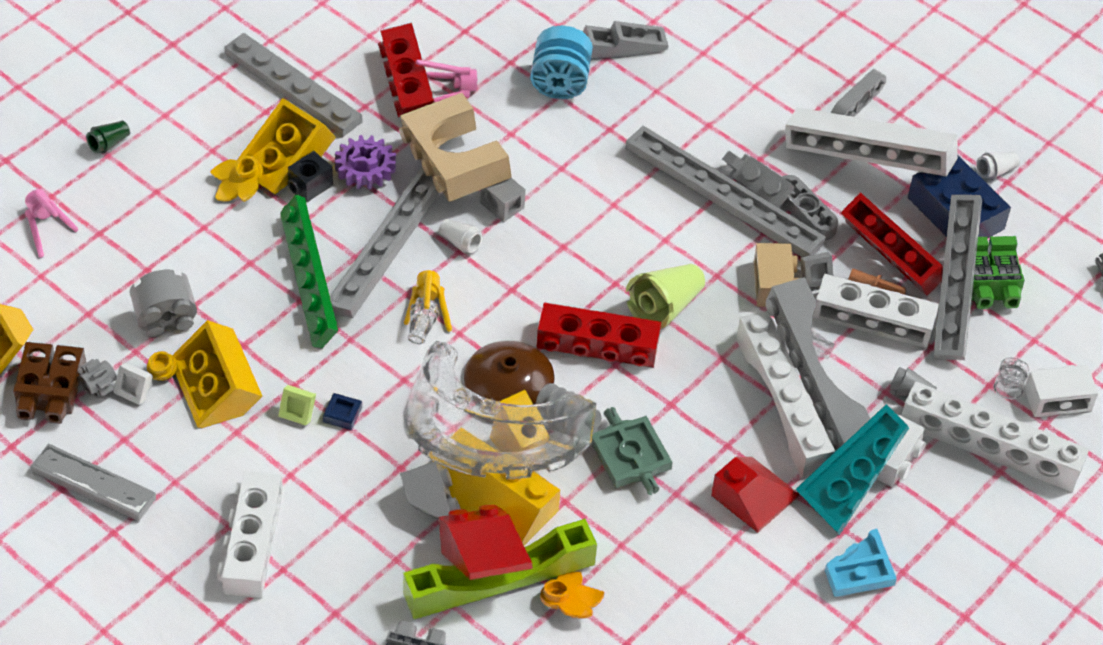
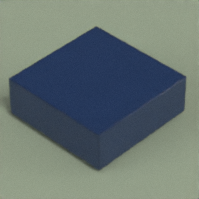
[323,393,363,430]

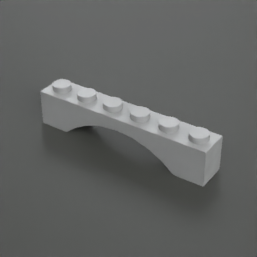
[766,277,870,451]

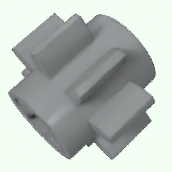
[78,359,117,397]

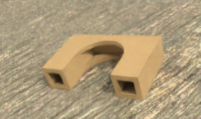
[399,93,512,202]

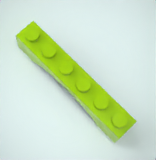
[403,518,597,620]

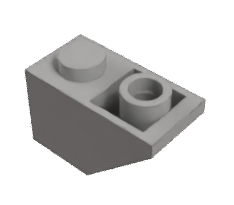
[400,461,460,520]

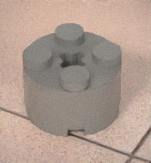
[129,269,197,338]

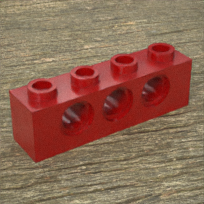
[378,22,435,118]
[840,192,943,296]
[536,302,662,368]

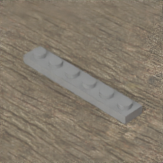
[224,33,363,137]
[934,195,982,360]

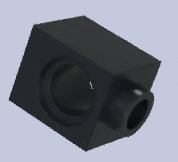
[287,151,333,202]

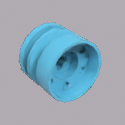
[530,25,593,99]

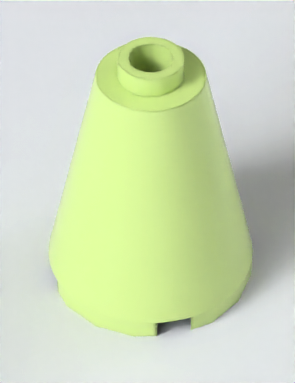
[626,264,705,329]

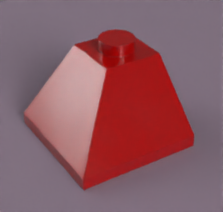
[711,457,799,533]

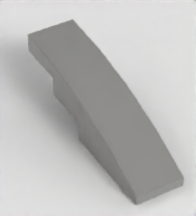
[583,21,669,58]

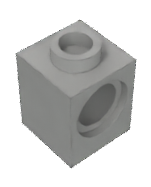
[480,178,526,222]

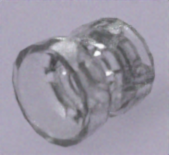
[994,357,1030,400]

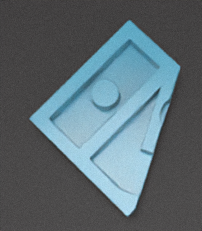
[825,529,897,597]

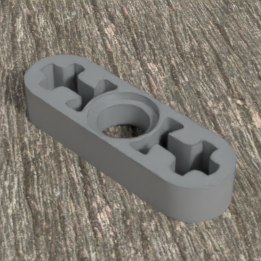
[831,69,887,117]
[782,175,838,240]

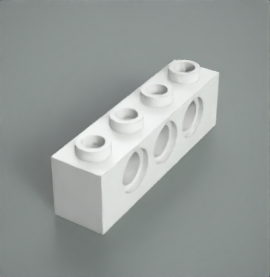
[812,274,939,348]
[217,471,283,599]

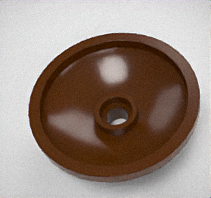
[464,340,555,414]

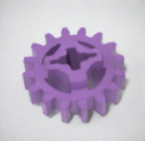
[334,135,396,190]

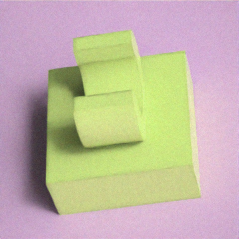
[278,385,316,426]

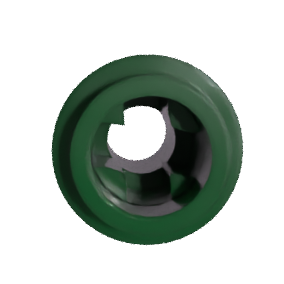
[86,120,130,153]

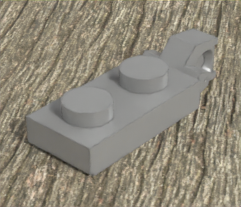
[722,150,795,208]

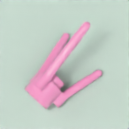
[416,60,477,102]
[24,189,78,258]

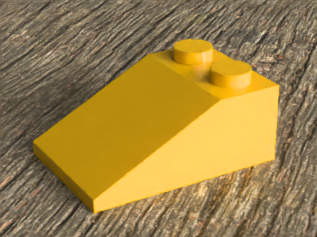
[237,98,336,195]

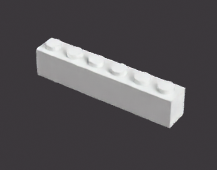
[785,107,958,176]

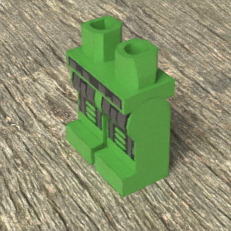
[971,236,1025,309]

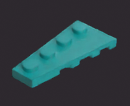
[796,404,909,535]

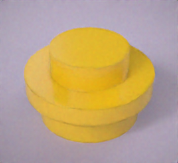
[147,351,178,381]

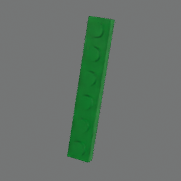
[280,195,338,349]

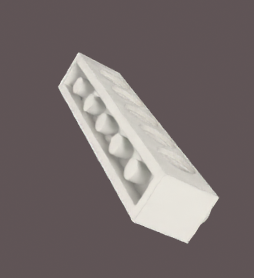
[902,381,1089,493]

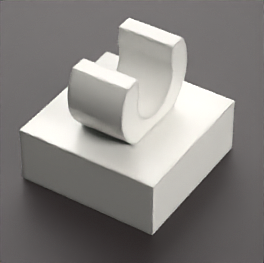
[113,363,153,405]

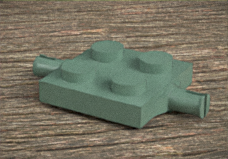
[590,407,673,495]

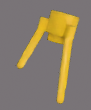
[404,270,452,332]

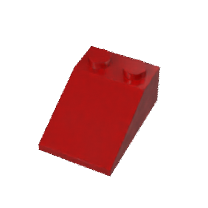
[439,504,533,580]

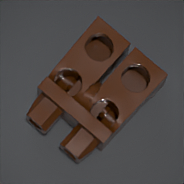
[13,342,86,424]

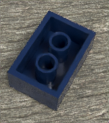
[907,155,1011,239]

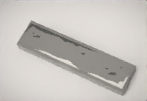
[31,443,156,521]

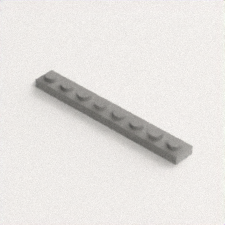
[625,125,826,257]
[330,149,455,318]

